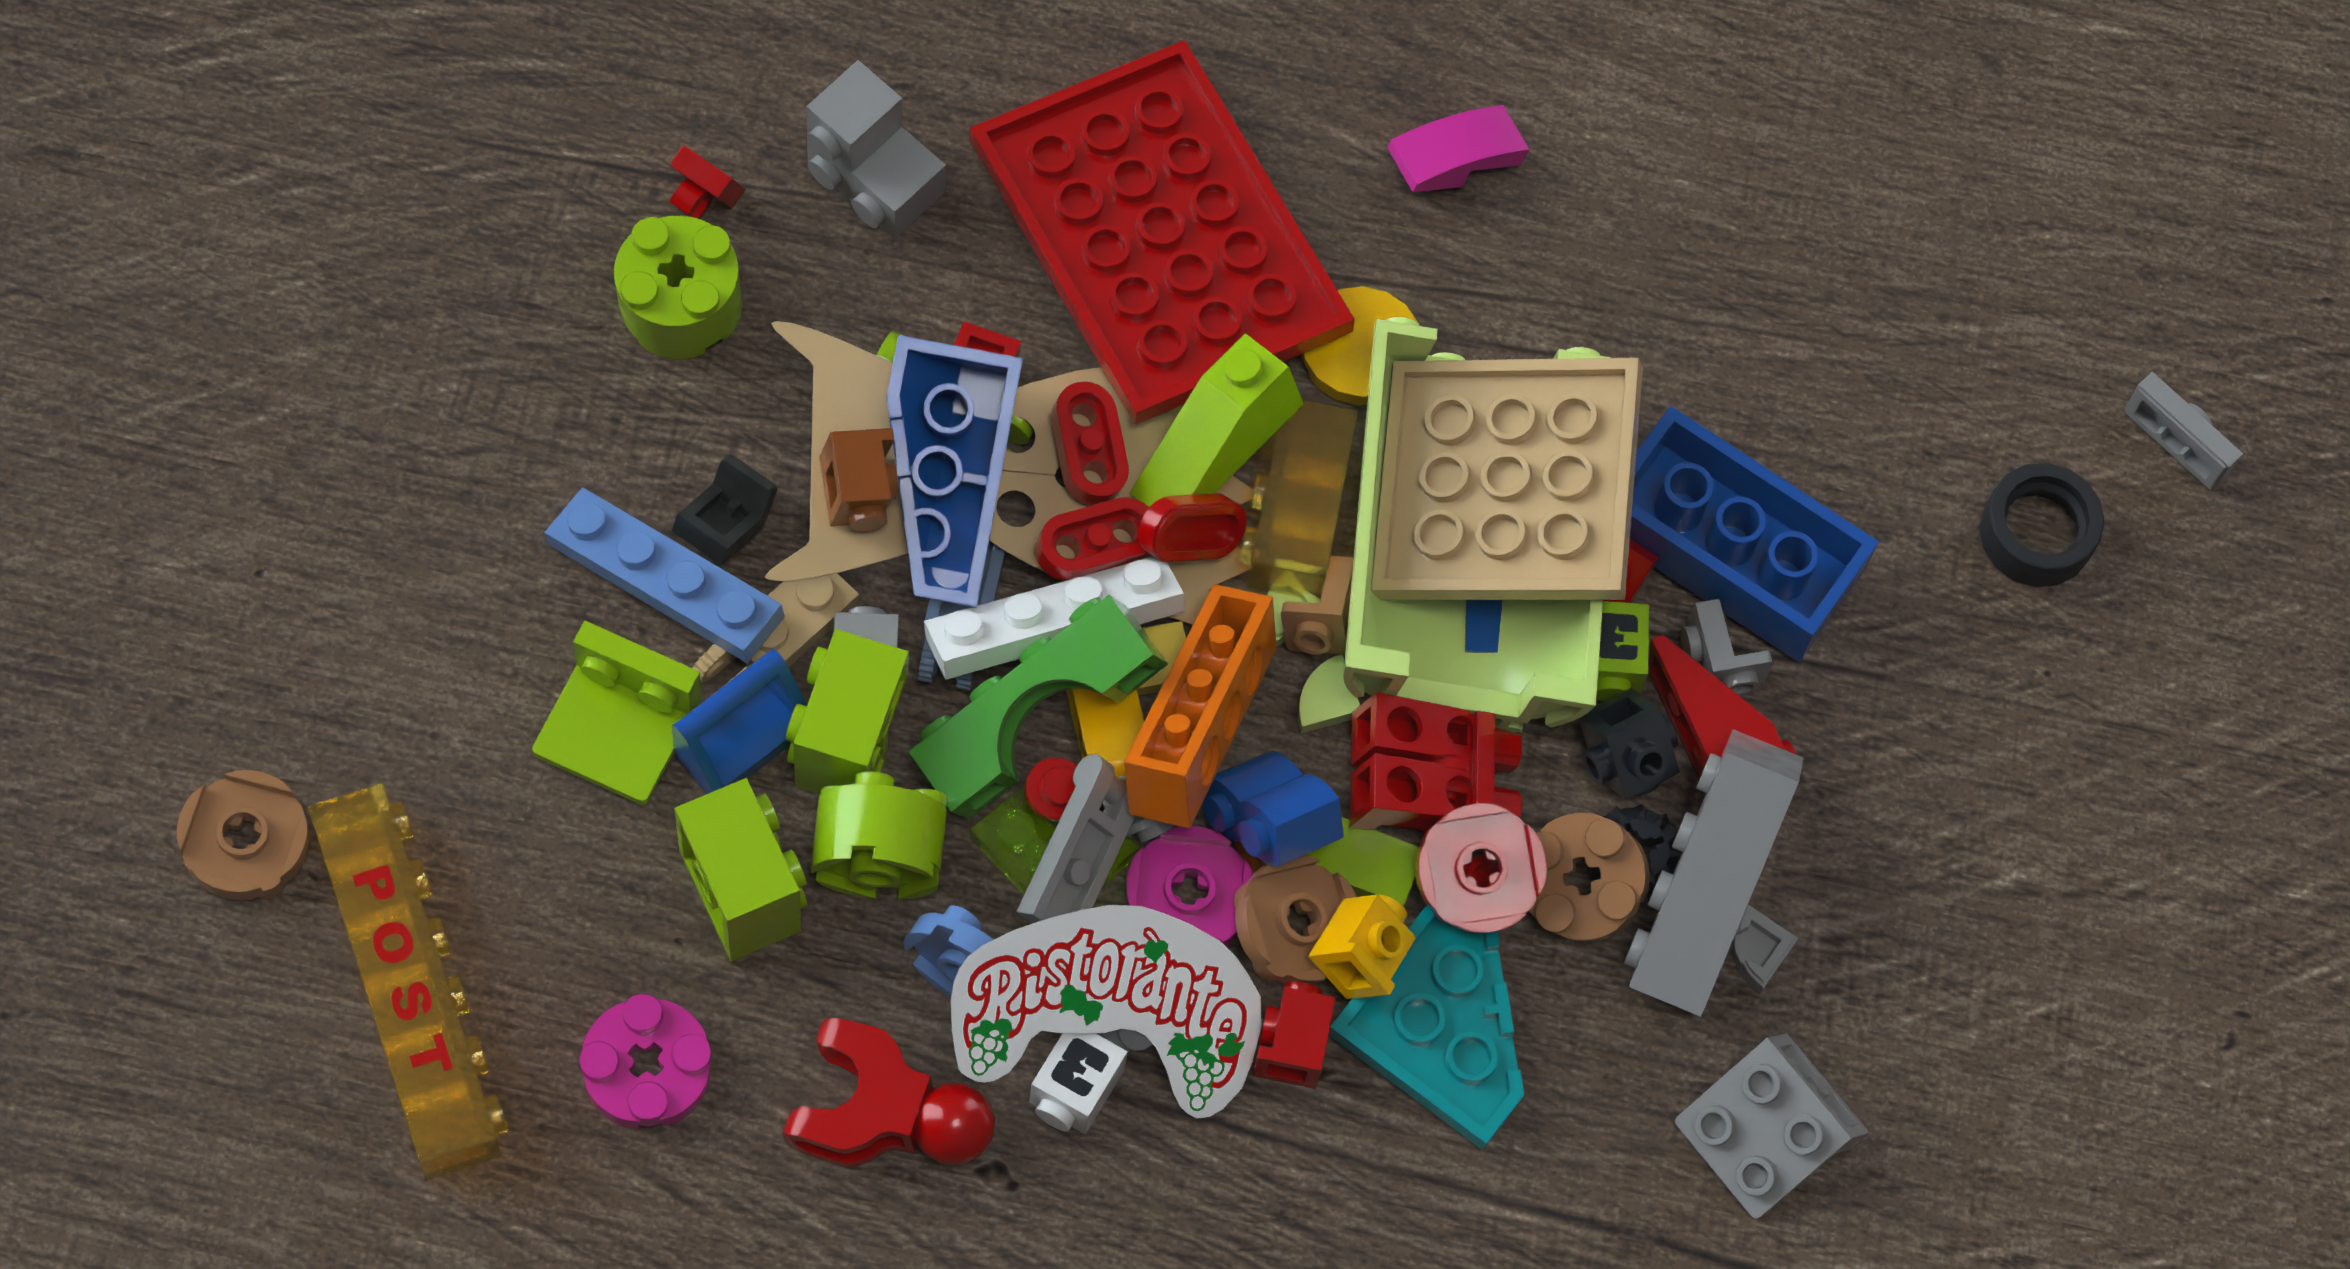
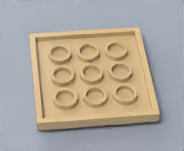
[1371,358,1643,600]

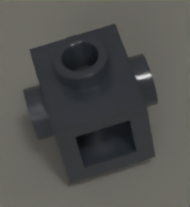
[1579,688,1680,800]

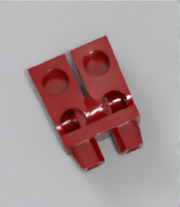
[1350,692,1522,832]

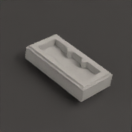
[2124,372,2243,491]

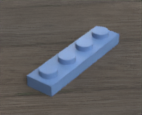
[544,487,785,663]

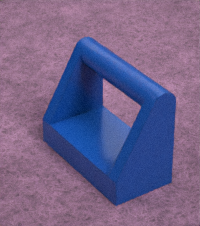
[672,649,807,794]

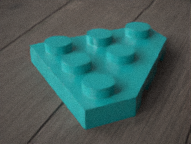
[1328,905,1524,1151]

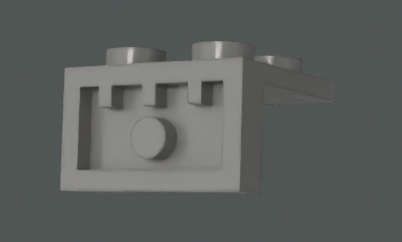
[1675,1033,1870,1219]

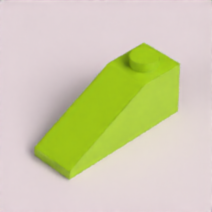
[1130,333,1304,507]

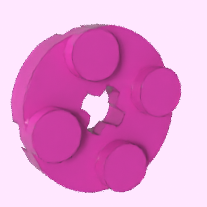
[1125,826,1253,947]
[579,994,712,1129]

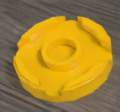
[1301,286,1419,406]

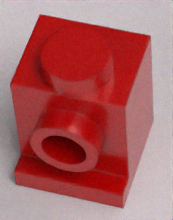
[1253,981,1335,1089]

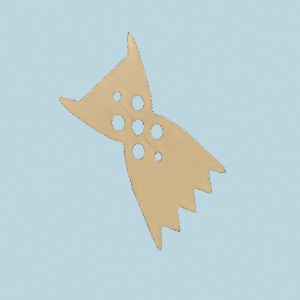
[765,321,1258,625]

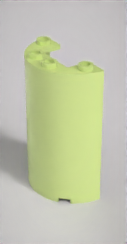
[1343,317,1611,733]

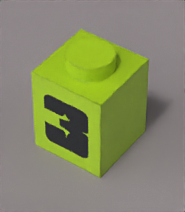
[1596,601,1649,701]

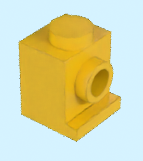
[1308,894,1416,999]

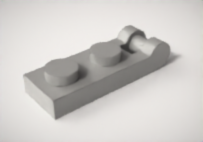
[1016,754,1135,924]

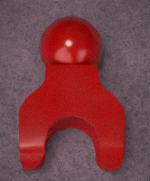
[782,1018,996,1168]

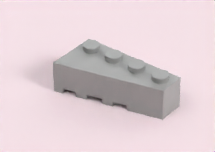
[1624,729,1804,1017]

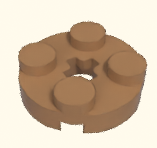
[176,770,310,900]
[1529,813,1650,942]
[1234,855,1357,984]

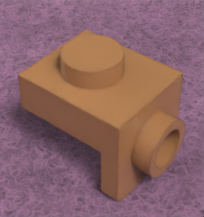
[1281,556,1354,655]

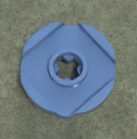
[903,905,994,998]

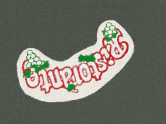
[951,905,1262,1119]

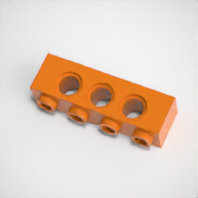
[1124,584,1277,828]

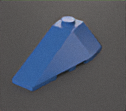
[887,335,1023,608]

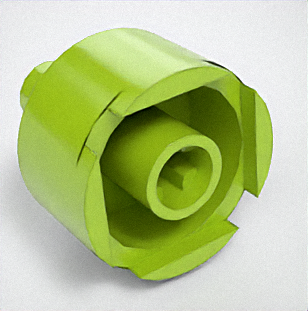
[614,216,742,359]
[811,772,947,900]

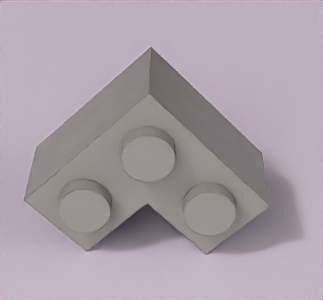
[806,60,946,239]

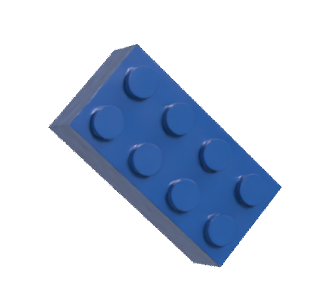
[1630,405,1879,663]

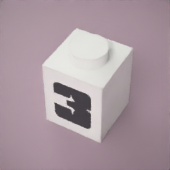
[1029,1033,1128,1135]

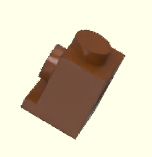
[819,428,898,531]

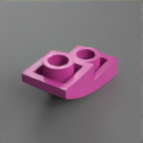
[1387,105,1530,192]

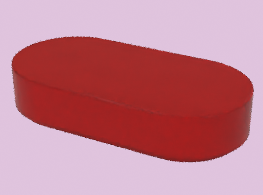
[1138,493,1246,562]

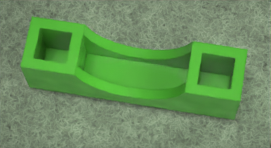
[908,595,1168,820]

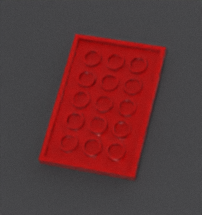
[970,40,1355,425]

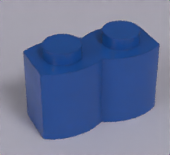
[1203,751,1344,866]

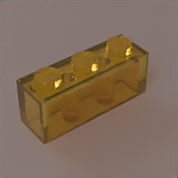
[1239,400,1358,599]

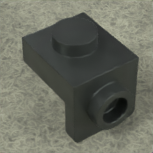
[671,454,778,566]

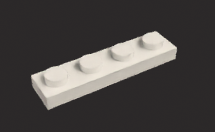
[924,556,1185,680]

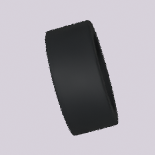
[1979,463,2105,587]

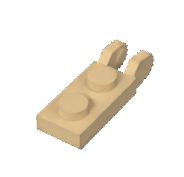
[693,573,860,683]

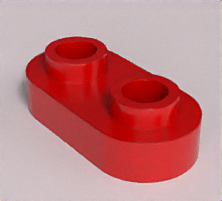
[1051,381,1129,505]
[1035,497,1149,581]

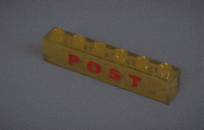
[308,783,508,1181]

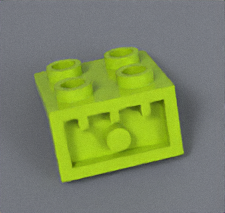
[532,620,702,805]

